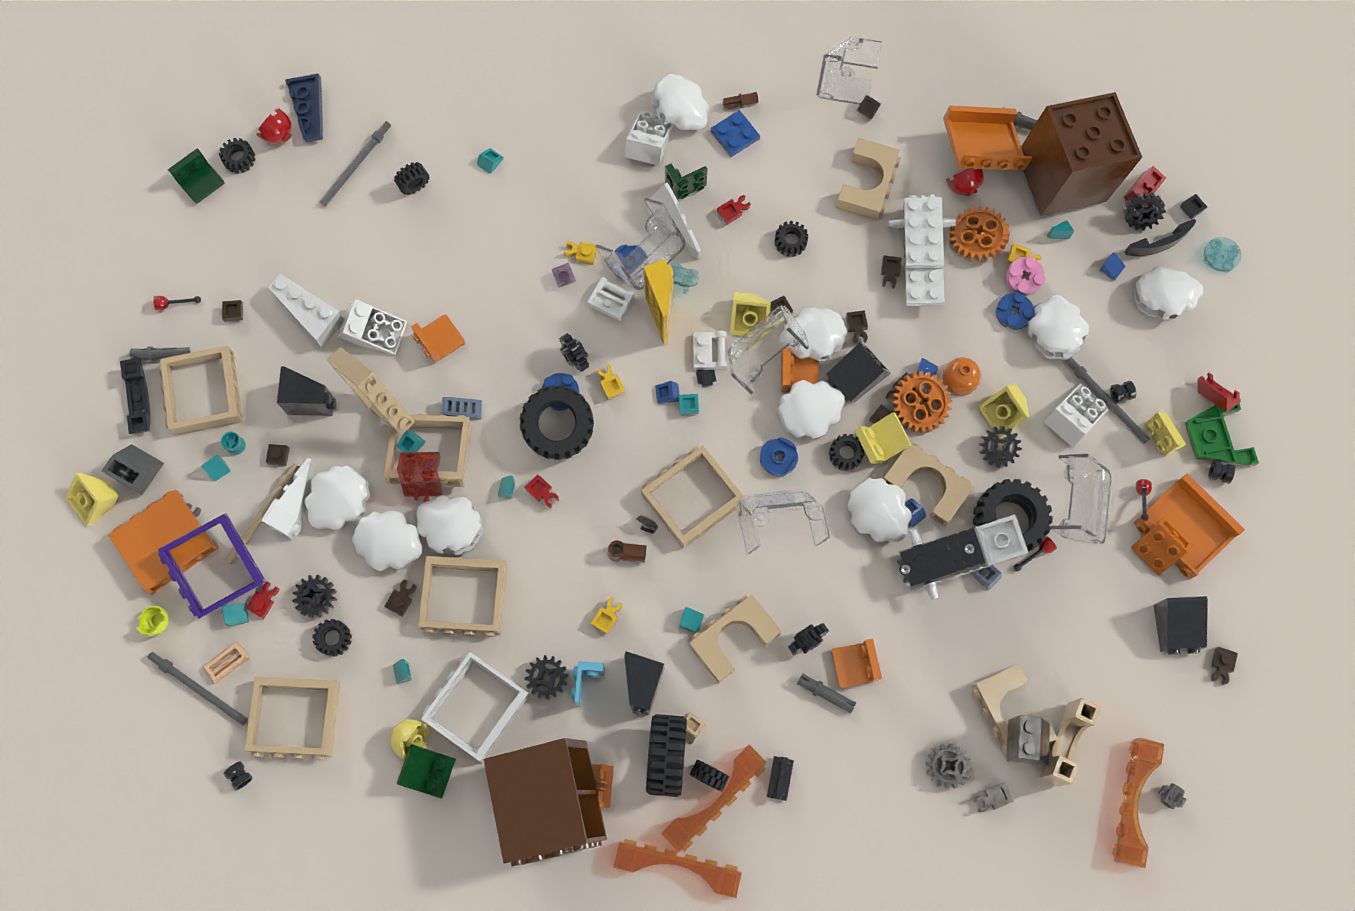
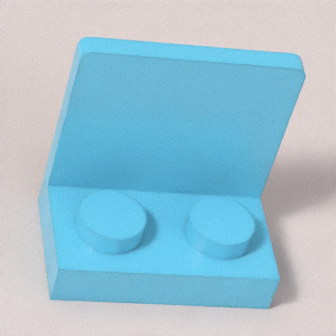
[571,661,605,707]

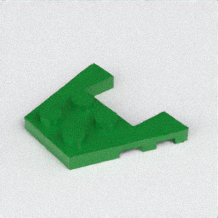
[1185,403,1259,466]

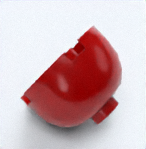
[256,108,292,145]
[946,168,984,197]

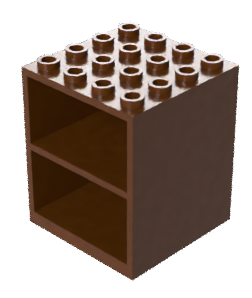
[1021,92,1142,216]
[484,738,607,867]

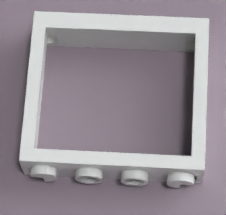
[421,652,530,763]

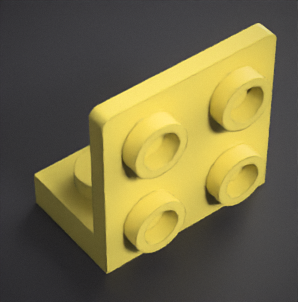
[1145,411,1186,457]
[855,413,911,464]

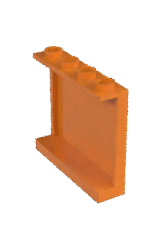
[943,105,1032,170]
[1133,473,1245,579]
[108,489,219,594]

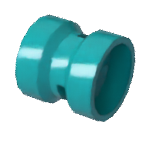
[221,431,246,455]

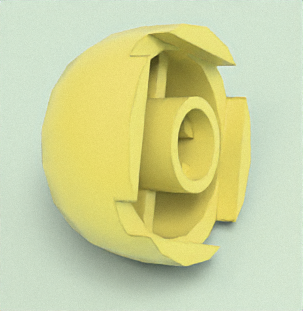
[390,719,430,761]

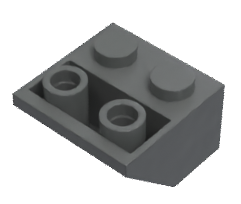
[102,444,164,495]

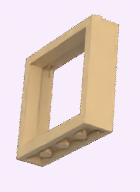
[159,346,243,435]
[326,347,415,435]
[384,414,472,487]
[641,445,745,549]
[418,556,507,637]
[245,676,340,760]

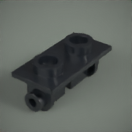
[767,756,794,801]

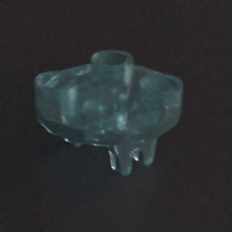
[1204,237,1241,272]
[670,262,699,294]

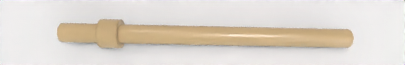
[224,464,300,564]

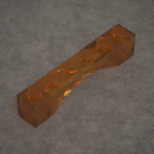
[1113,738,1164,868]
[661,744,767,852]
[613,839,742,898]

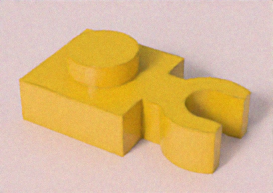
[564,241,598,265]
[1006,243,1042,263]
[598,364,625,400]
[590,597,622,635]

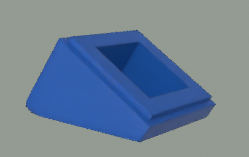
[1100,252,1126,281]
[916,358,938,378]
[655,381,680,404]
[905,498,926,527]

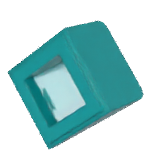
[477,148,504,173]
[1047,220,1074,239]
[396,430,426,457]
[202,455,230,481]
[498,475,516,499]
[222,603,249,627]
[679,607,704,633]
[393,659,411,684]

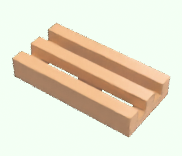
[203,642,250,683]

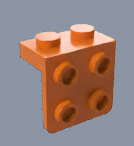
[411,315,465,363]

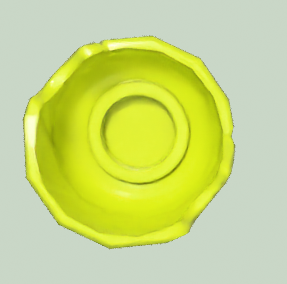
[136,606,168,636]

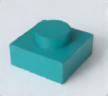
[679,394,699,415]

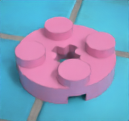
[1006,257,1045,295]

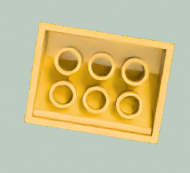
[643,259,674,345]

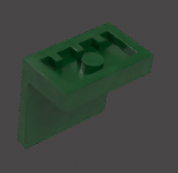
[167,148,225,204]
[665,163,708,200]
[397,744,456,799]

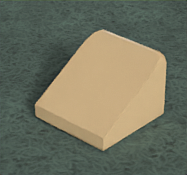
[686,712,706,744]

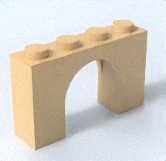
[836,138,901,220]
[883,443,974,527]
[689,594,782,684]
[972,664,1058,758]
[1039,698,1101,786]

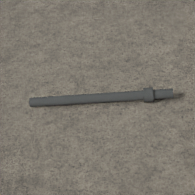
[320,121,391,207]
[1065,357,1150,444]
[147,652,248,725]

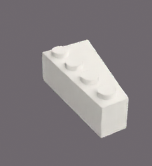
[268,274,344,348]

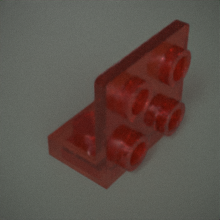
[397,452,443,497]

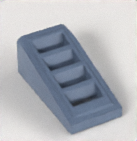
[441,397,482,419]
[970,565,1002,591]

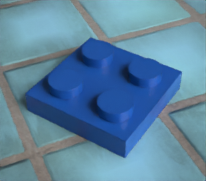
[711,110,760,157]

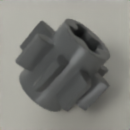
[1158,783,1187,810]

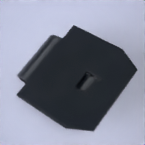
[696,370,716,387]
[637,515,658,534]

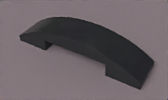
[1124,219,1196,256]
[120,358,150,435]

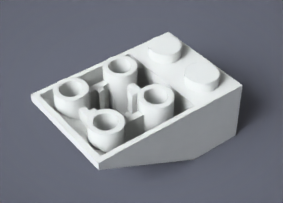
[624,111,673,166]
[338,299,408,355]
[1044,383,1109,447]

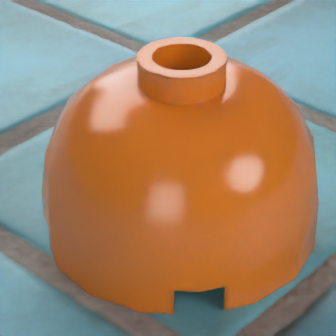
[942,357,981,396]

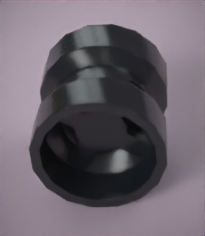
[1110,381,1136,403]
[1208,460,1235,484]
[223,761,253,791]

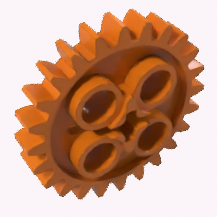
[949,206,1010,263]
[890,371,952,433]

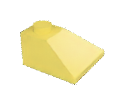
[730,292,771,338]
[978,384,1029,438]
[65,472,119,526]

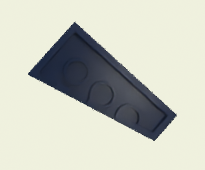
[285,73,323,142]

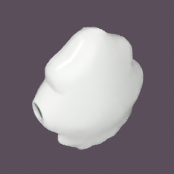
[651,73,709,130]
[1133,266,1203,320]
[1028,295,1089,359]
[780,307,847,361]
[777,380,845,439]
[305,466,370,530]
[848,478,912,543]
[416,495,484,555]
[352,510,422,571]

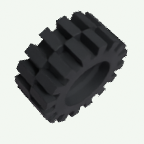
[219,138,256,174]
[394,162,430,195]
[774,221,808,257]
[829,434,865,471]
[312,619,352,657]
[689,760,729,792]

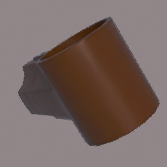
[608,540,647,563]

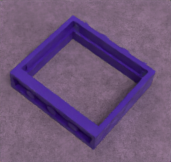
[158,513,266,619]

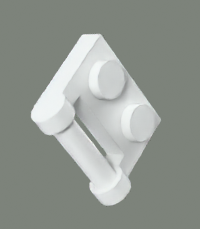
[587,277,636,321]
[693,331,727,370]

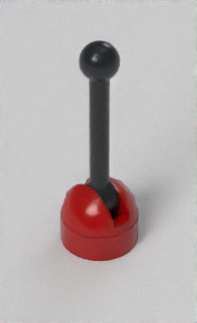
[153,296,201,311]
[1136,479,1152,521]
[1014,536,1057,571]

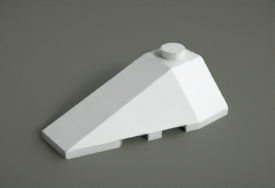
[647,182,701,260]
[261,458,316,540]

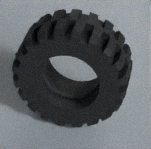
[520,385,594,460]
[973,479,1053,552]
[646,714,687,797]

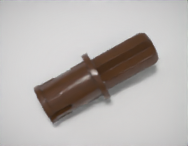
[723,92,759,109]

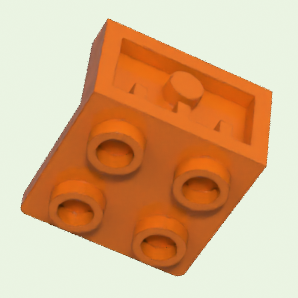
[781,349,819,392]
[1131,517,1192,575]
[831,638,882,688]

